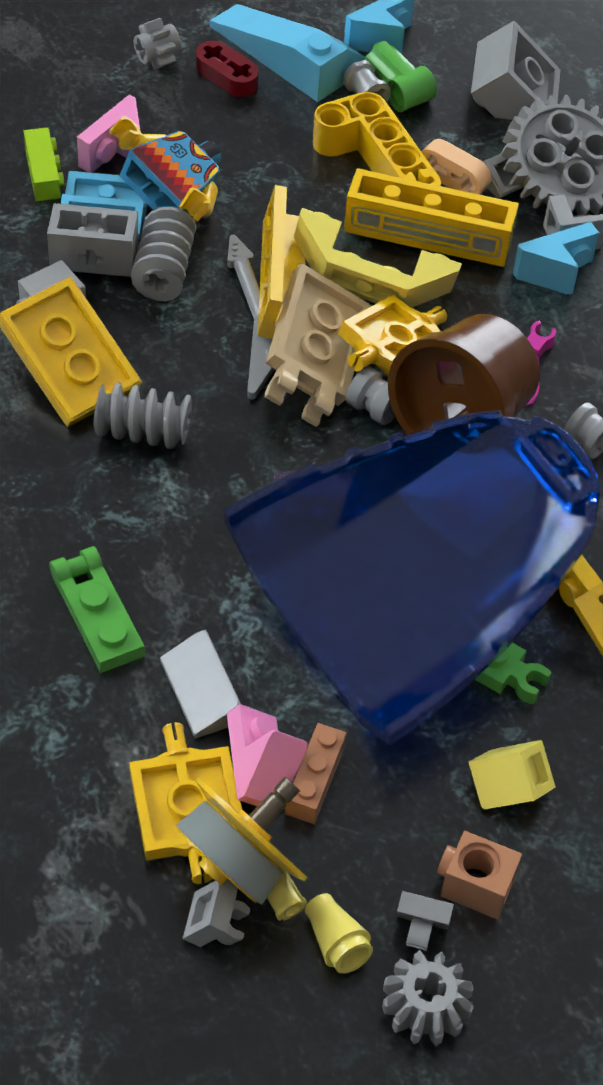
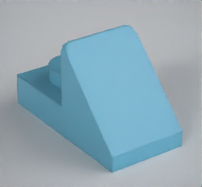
[344,0,414,54]
[513,222,599,295]

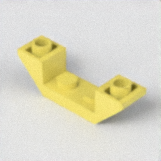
[293,208,462,308]

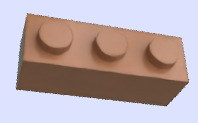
[285,723,347,825]

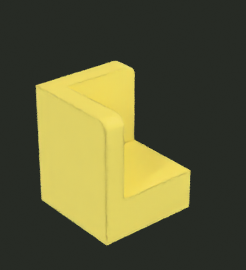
[469,740,556,809]

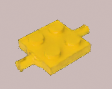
[338,294,447,376]
[129,722,242,884]

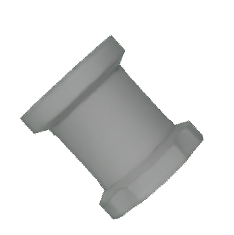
[343,60,391,103]

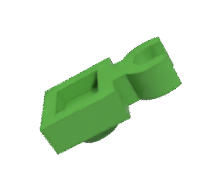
[459,628,551,704]

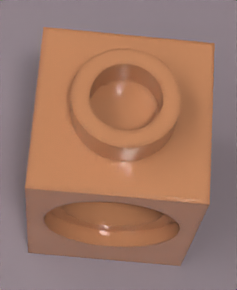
[437,830,522,920]

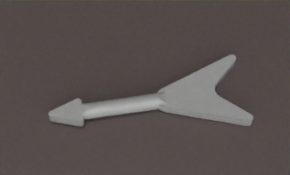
[227,235,275,400]

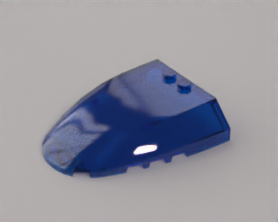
[223,410,600,745]

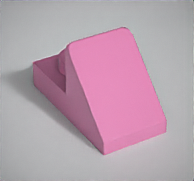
[77,94,140,173]
[227,704,308,806]

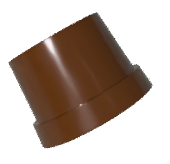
[388,314,540,463]

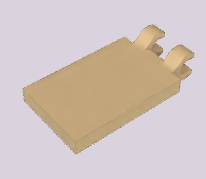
[265,263,372,427]

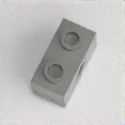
[47,203,139,277]

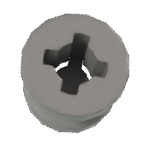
[562,402,603,459]

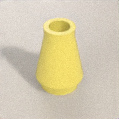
[305,893,373,973]

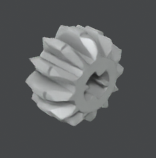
[382,950,474,1046]

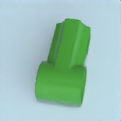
[365,41,437,112]

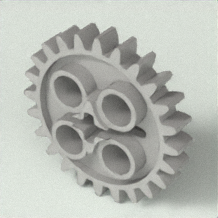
[501,95,603,215]

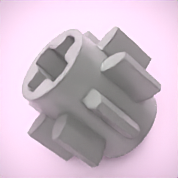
[134,18,181,70]

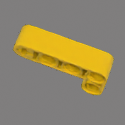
[313,92,441,186]

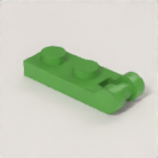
[49,546,145,673]

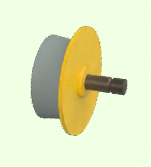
[176,777,308,905]

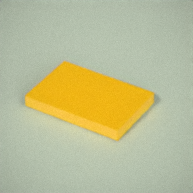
[0,276,142,428]

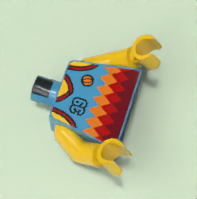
[108,116,221,222]

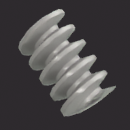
[131,207,197,302]
[94,382,192,449]

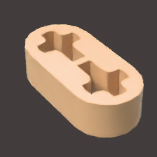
[421,139,492,195]

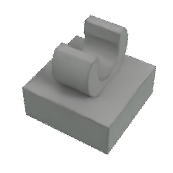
[183,880,250,947]
[397,891,454,951]

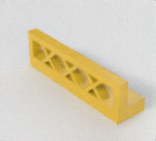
[257,185,305,339]

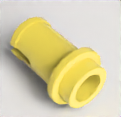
[267,868,307,921]

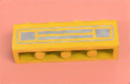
[344,168,519,267]

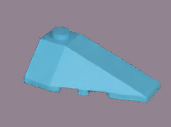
[210,4,365,102]

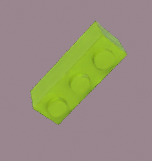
[23,128,65,201]

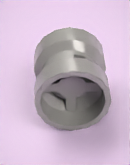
[345,366,395,425]

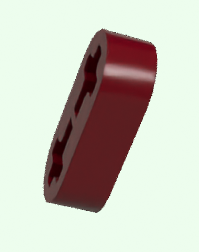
[196,41,259,97]

